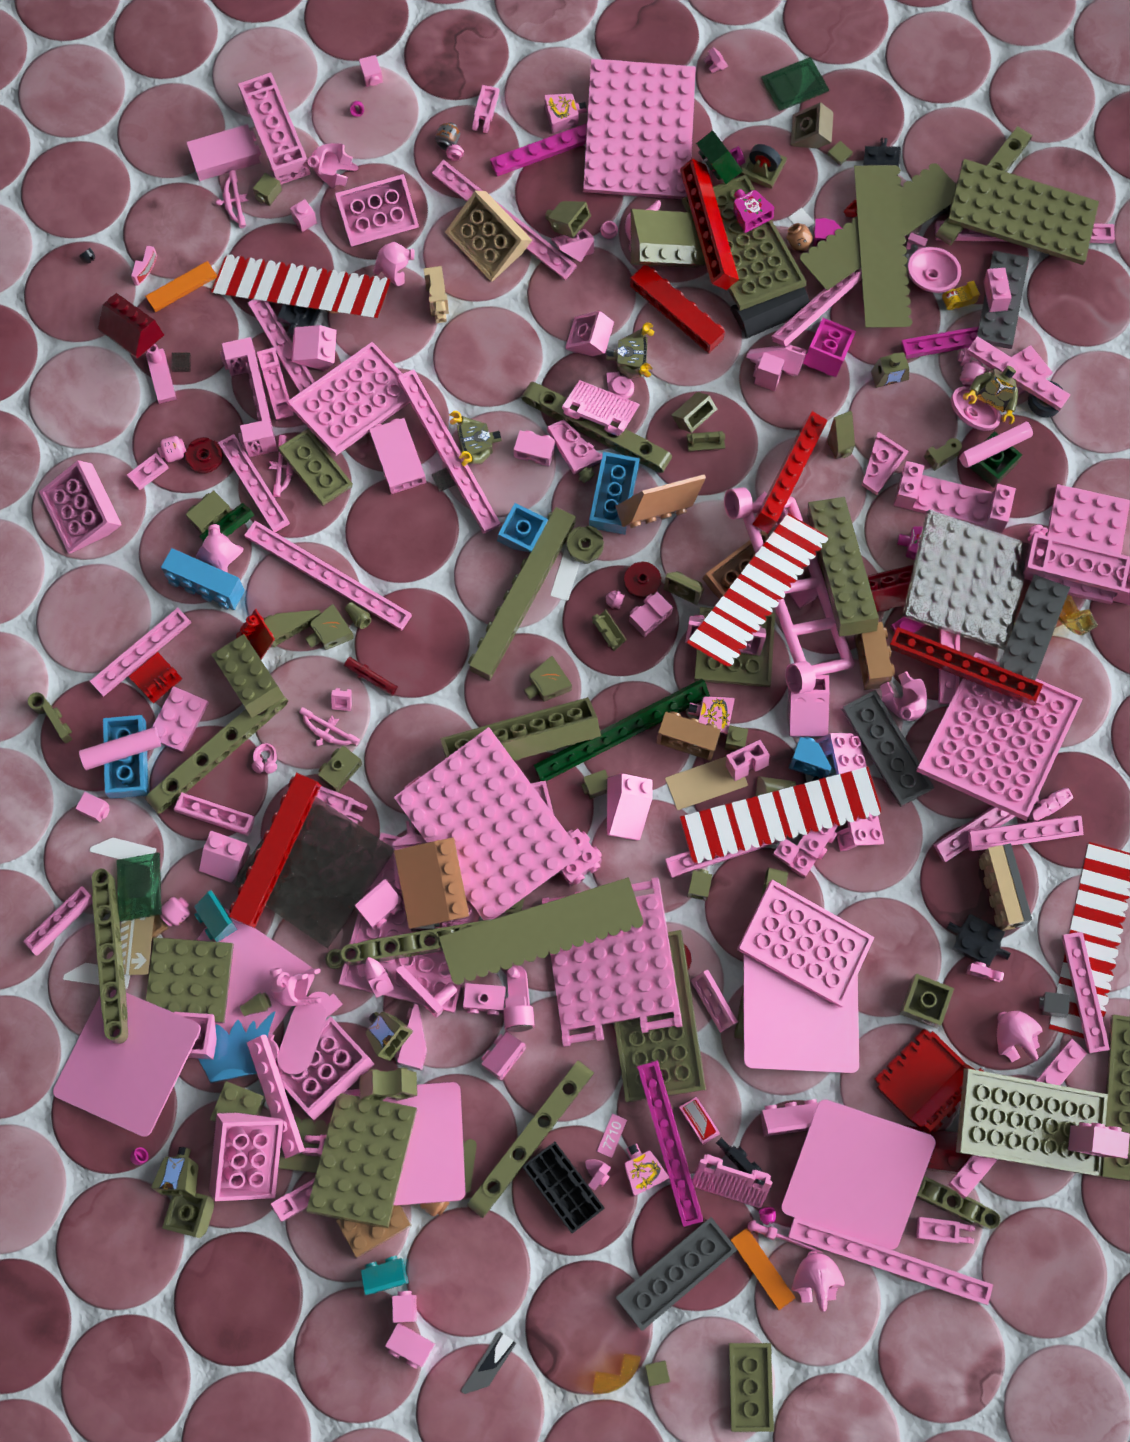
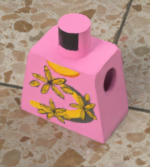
[545,94,587,134]
[688,697,735,736]
[624,1143,669,1196]

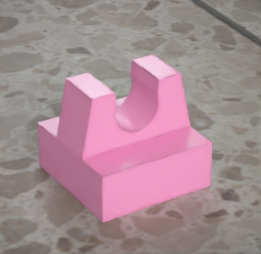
[704,47,728,73]
[906,232,928,250]
[331,688,352,711]

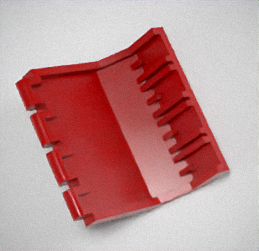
[874,1028,983,1133]

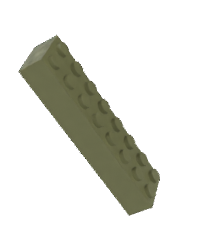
[807,497,879,637]
[440,697,601,761]

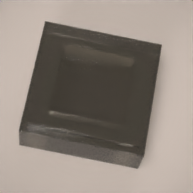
[171,352,191,372]
[431,468,456,492]

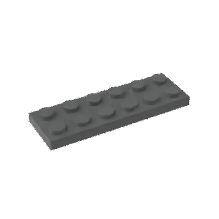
[977,251,1029,349]
[999,575,1070,681]
[842,690,935,807]
[615,1217,737,1331]

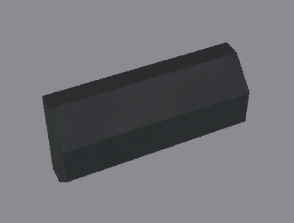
[730,287,810,339]
[522,1142,605,1234]

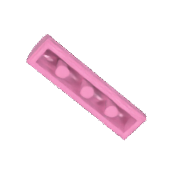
[959,422,1033,468]
[79,727,161,770]
[174,792,254,836]
[23,886,93,956]

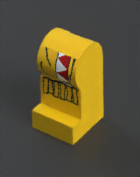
[942,281,980,310]

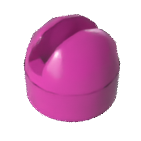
[350,101,364,117]
[130,1147,149,1165]
[759,1207,776,1225]

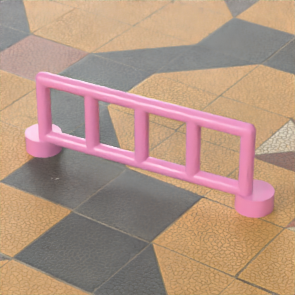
[724,487,855,694]

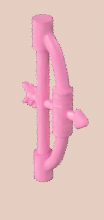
[215,171,248,228]
[268,435,293,497]
[299,707,360,747]

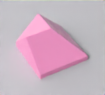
[551,229,594,262]

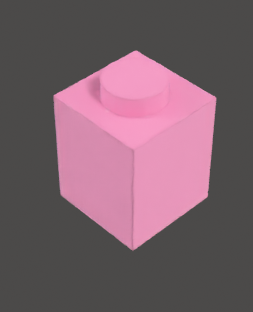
[359,55,383,87]
[290,199,317,232]
[76,792,109,823]

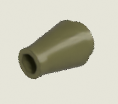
[345,602,372,629]
[240,993,272,1016]

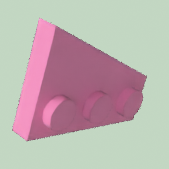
[547,420,603,475]
[862,432,909,495]

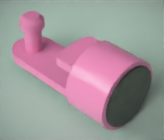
[503,965,535,1032]

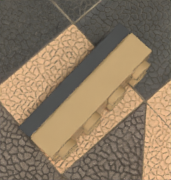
[979,843,1032,931]

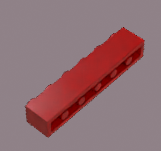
[630,265,725,353]

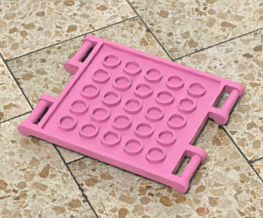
[542,877,682,1047]

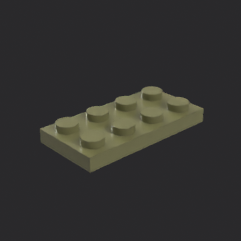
[278,428,353,506]
[729,1343,774,1432]

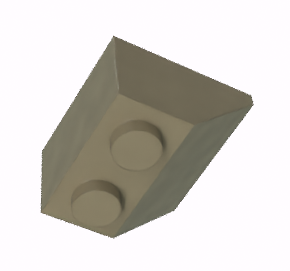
[791,102,833,149]

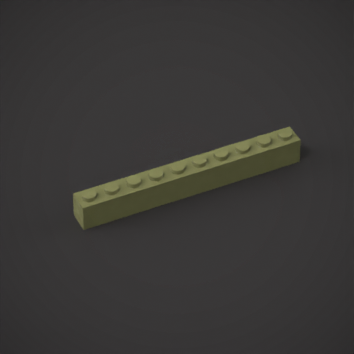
[468,507,576,681]

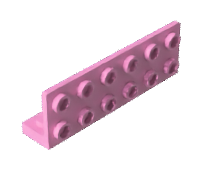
[816,733,884,851]

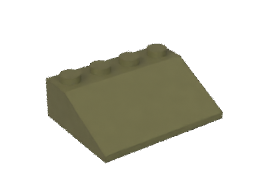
[631,209,706,268]

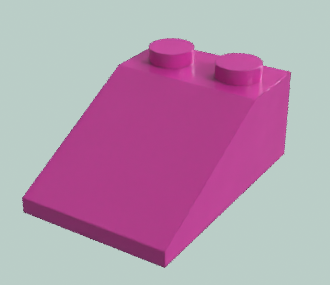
[803,318,856,377]

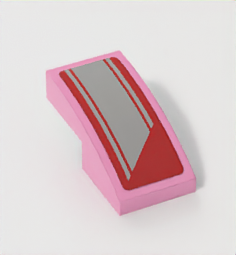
[131,246,157,286]
[679,1097,720,1145]

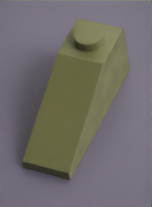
[826,411,855,459]
[264,610,321,647]

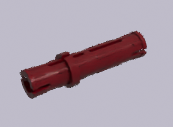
[344,657,398,696]

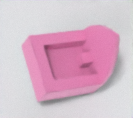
[585,1159,611,1190]

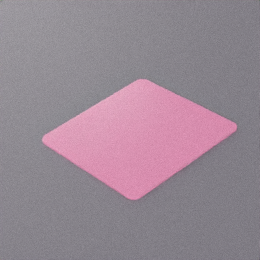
[197,908,313,1035]
[743,954,859,1073]
[53,990,201,1137]
[343,1082,465,1206]
[782,1099,935,1250]

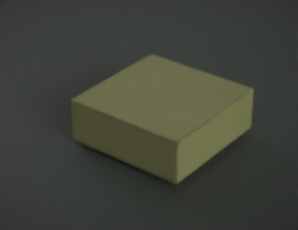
[827,141,853,166]
[645,1360,670,1387]

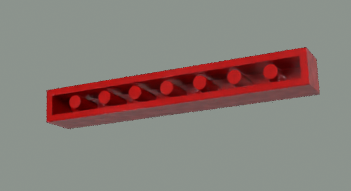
[680,158,739,290]
[752,411,828,534]
[890,627,1043,706]
[229,772,321,928]

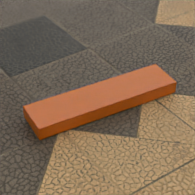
[145,261,217,312]
[730,1228,795,1310]

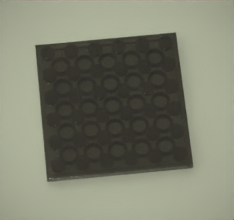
[903,509,1030,650]
[232,797,395,948]

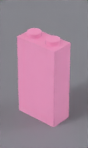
[187,124,261,181]
[369,418,426,494]

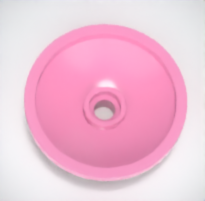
[907,247,961,293]
[951,387,1001,431]

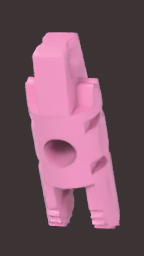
[1028,788,1073,821]

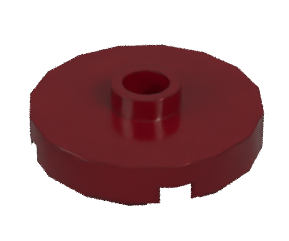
[185,437,223,474]
[624,561,661,599]

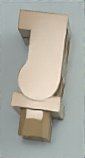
[423,266,449,323]

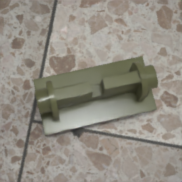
[687,431,725,452]
[592,610,626,651]

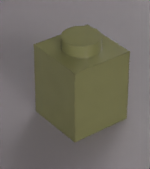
[253,173,282,206]
[724,725,748,751]
[581,770,608,799]
[687,869,712,901]

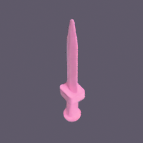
[748,1220,823,1253]

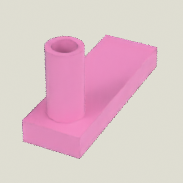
[146,344,177,404]
[395,965,457,1018]

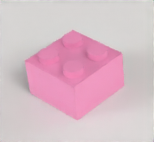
[1068,1122,1130,1158]

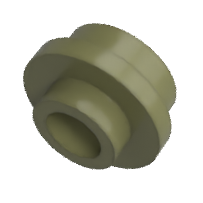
[578,467,595,484]
[325,949,345,969]

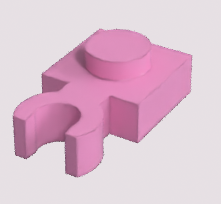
[966,962,1004,983]

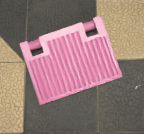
[562,380,640,436]
[692,1154,773,1208]

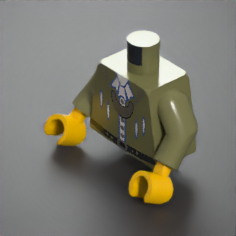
[606,322,654,379]
[449,411,502,466]

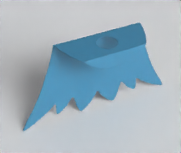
[198,1011,275,1083]

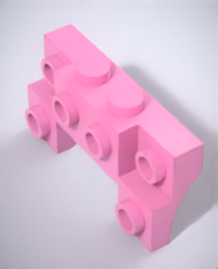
[773,823,838,879]

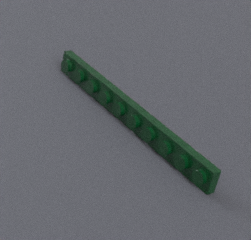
[533,679,710,781]

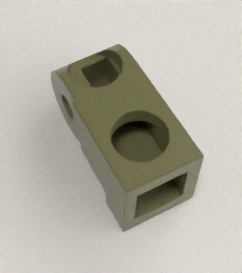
[924,438,962,471]

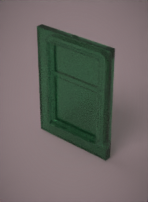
[761,57,829,112]
[117,852,162,922]

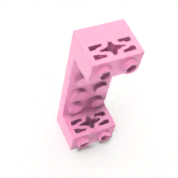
[238,73,310,184]
[220,337,278,457]
[893,461,1016,533]
[1021,533,1130,605]

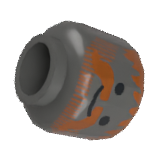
[435,122,461,150]

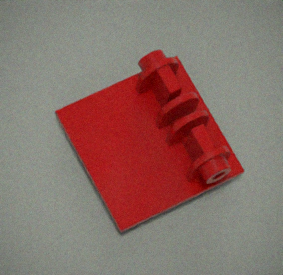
[236,609,275,660]
[129,652,182,704]

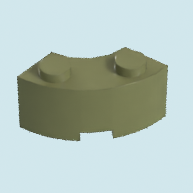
[359,1067,417,1101]

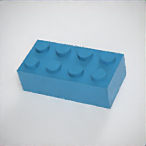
[589,452,640,535]
[161,548,245,610]
[103,715,149,799]

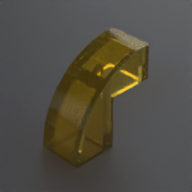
[1059,595,1098,635]
[593,1353,641,1394]

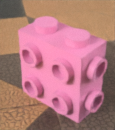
[559,829,602,886]

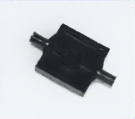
[863,137,901,176]
[277,304,322,337]
[946,914,1011,967]
[716,1137,771,1189]

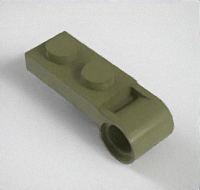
[28,692,72,743]

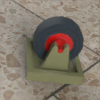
[740,144,787,189]

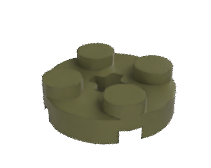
[567,526,604,564]

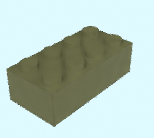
[211,634,285,718]

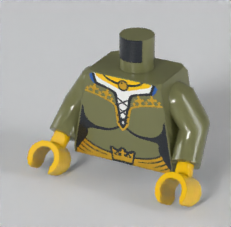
[963,365,1018,424]

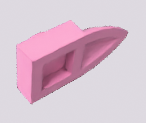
[365,957,394,998]

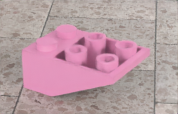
[788,675,829,737]

